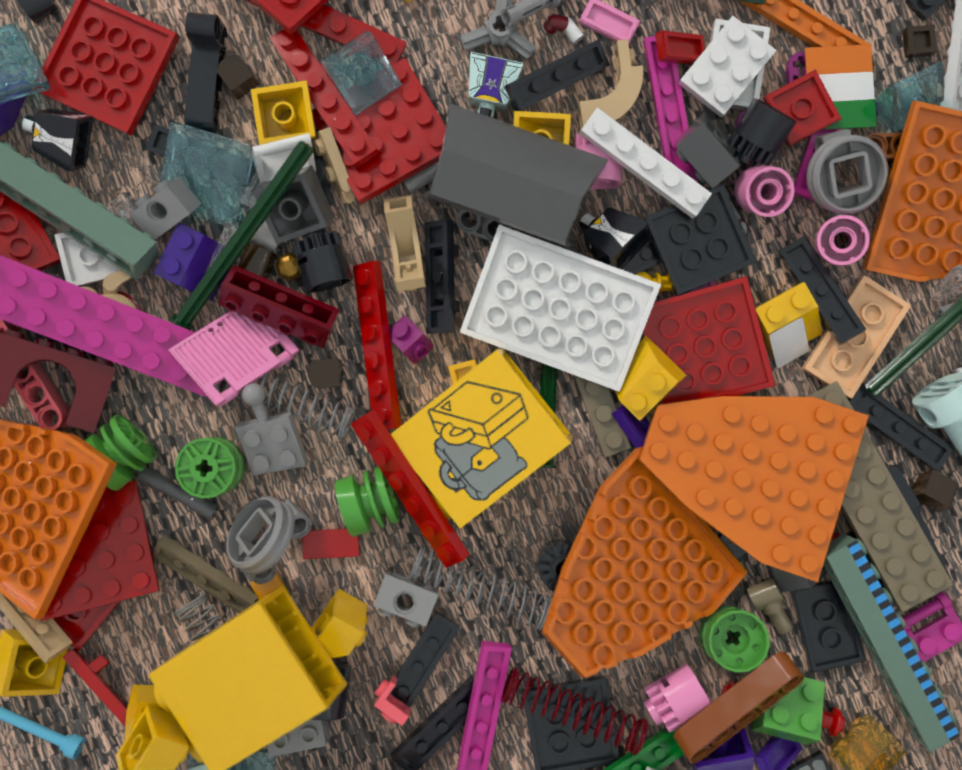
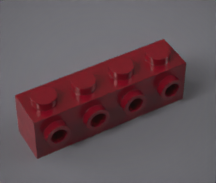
[219,265,340,349]

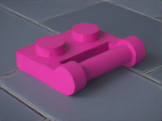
[901,591,962,662]

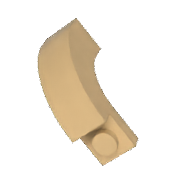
[577,39,643,130]
[384,195,426,292]

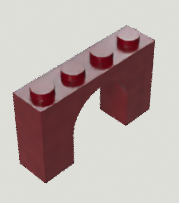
[0,329,116,433]

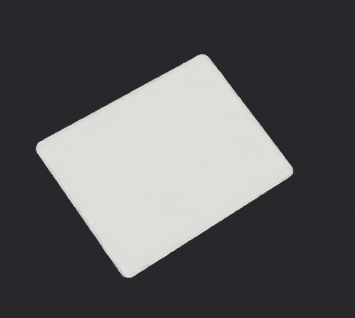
[769,317,810,369]

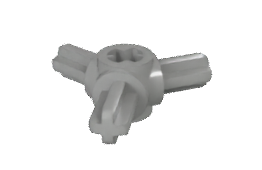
[461,0,536,60]

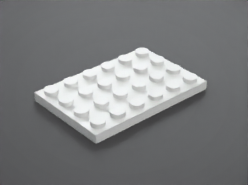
[460,225,661,392]

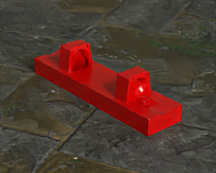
[63,649,128,726]

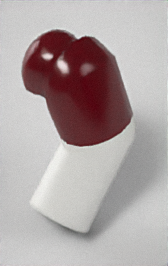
[543,14,585,45]

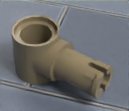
[747,577,793,635]

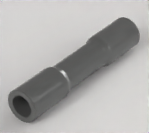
[137,467,220,520]

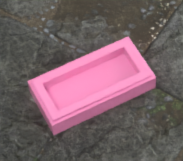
[579,0,640,43]

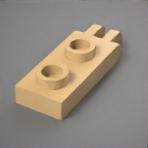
[313,127,355,204]

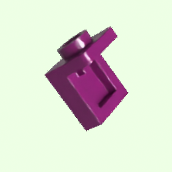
[389,315,434,364]

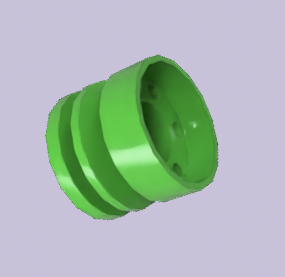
[85,414,158,491]
[175,437,246,499]
[334,467,400,537]
[698,605,770,673]

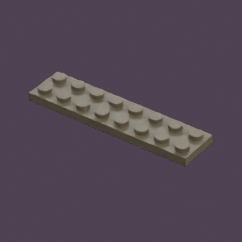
[807,381,953,612]

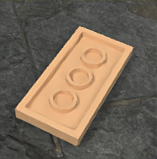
[801,275,911,399]

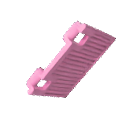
[168,311,300,407]

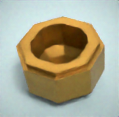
[276,253,301,282]

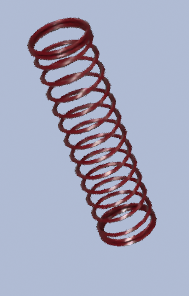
[501,667,648,756]

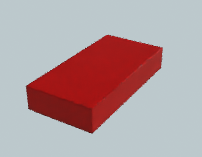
[655,30,705,65]
[302,528,360,560]

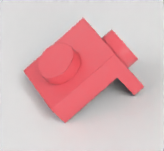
[374,675,411,726]

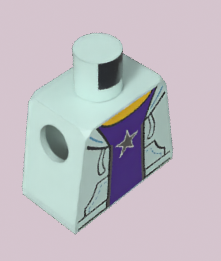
[468,52,523,118]

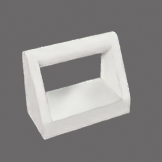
[252,133,316,186]

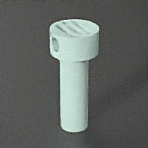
[912,373,962,457]

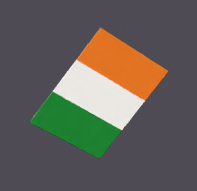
[805,44,877,130]

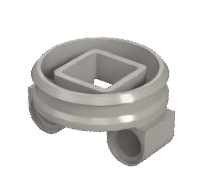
[806,129,888,217]
[227,496,312,584]

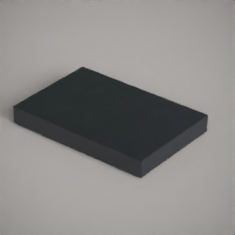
[791,580,866,673]

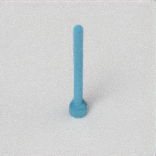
[0,706,86,760]

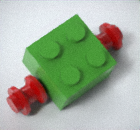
[721,677,845,745]

